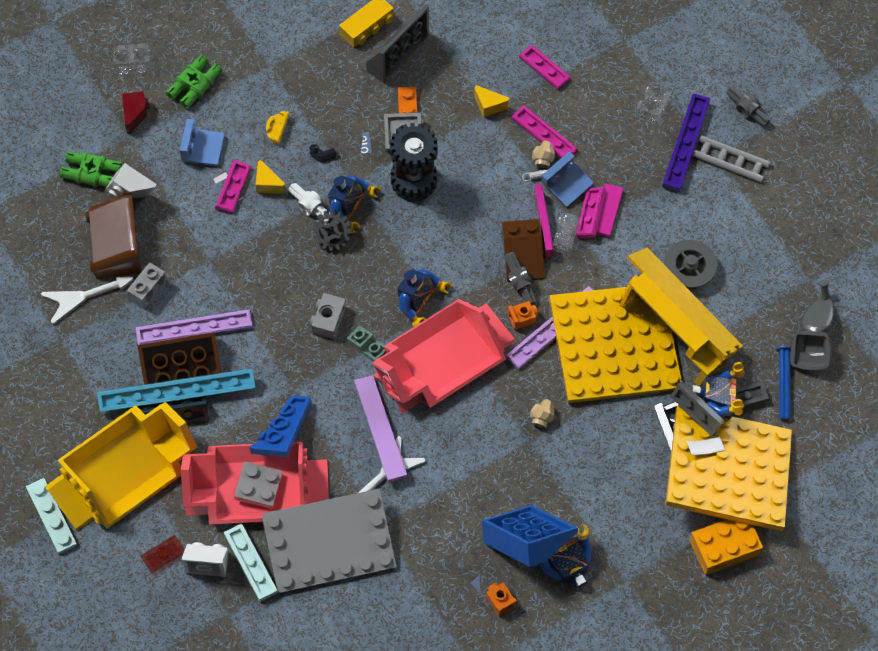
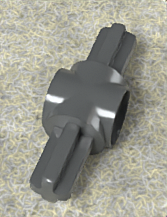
[726,86,771,126]
[504,252,537,305]

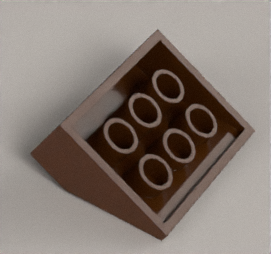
[137,331,222,385]

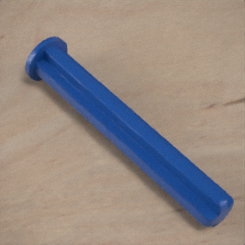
[777,346,791,421]

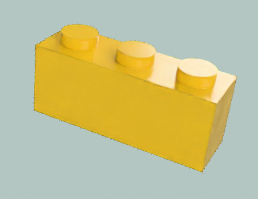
[339,0,394,48]

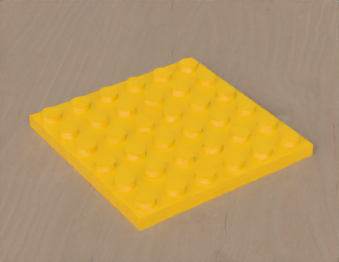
[549,287,682,403]
[665,405,792,531]

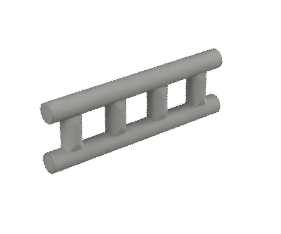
[692,135,770,183]

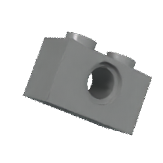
[310,293,346,339]

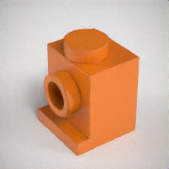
[507,301,538,330]
[486,582,516,617]

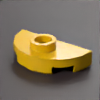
[266,111,290,145]

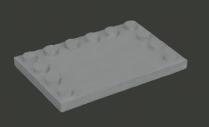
[261,488,396,593]

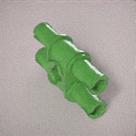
[165,54,223,109]
[60,151,122,187]

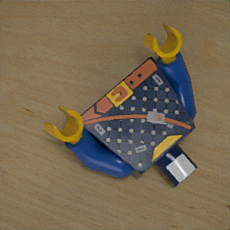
[328,175,381,234]
[397,269,452,327]
[691,362,745,419]
[539,524,591,588]

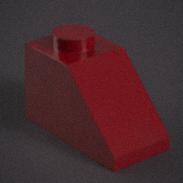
[122,91,150,134]

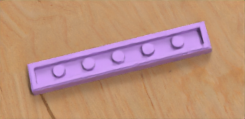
[506,286,593,370]
[136,309,253,344]
[354,375,407,483]

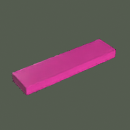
[511,105,578,159]
[534,184,553,258]

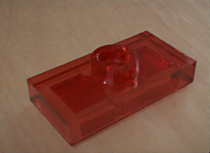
[140,535,185,574]

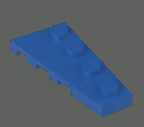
[249,395,312,457]

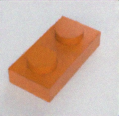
[398,87,417,113]

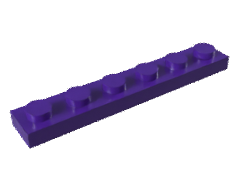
[662,93,710,192]

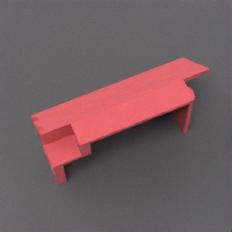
[372,299,516,414]
[181,442,329,524]

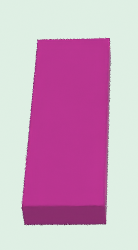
[519,45,571,90]
[215,160,251,214]
[596,184,623,238]
[576,187,606,239]

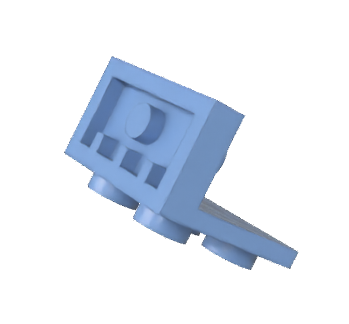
[180,119,225,166]
[541,151,593,207]

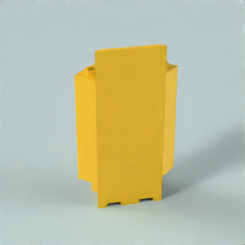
[619,247,743,386]
[45,402,198,531]

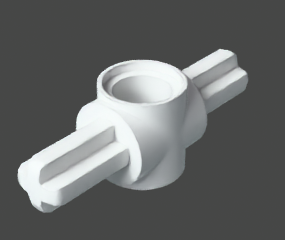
[288,183,332,222]

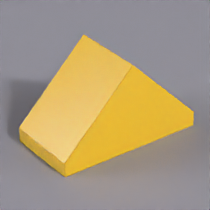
[474,85,510,117]
[256,160,286,194]

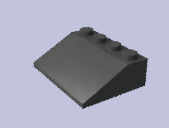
[366,4,429,83]

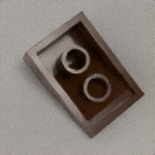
[501,219,545,282]

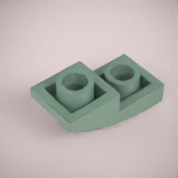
[347,325,386,362]

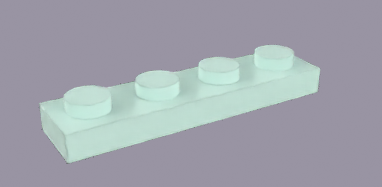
[26,478,77,555]
[224,524,278,602]

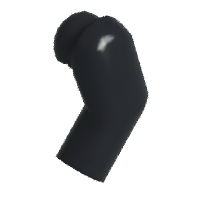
[309,144,337,161]

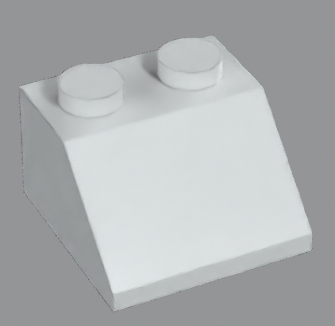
[105,163,157,199]
[182,542,229,577]

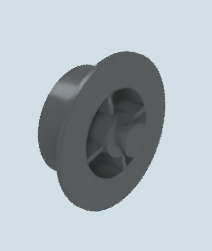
[664,240,717,288]

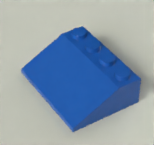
[482,505,578,567]

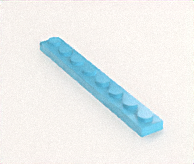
[97,369,255,412]

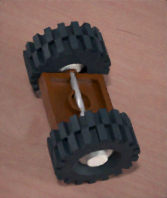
[390,123,438,202]

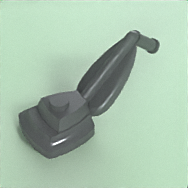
[790,280,834,370]

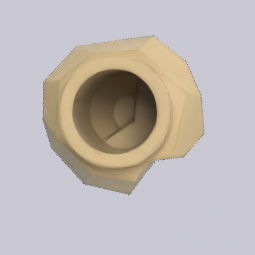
[532,141,555,168]
[530,399,554,428]

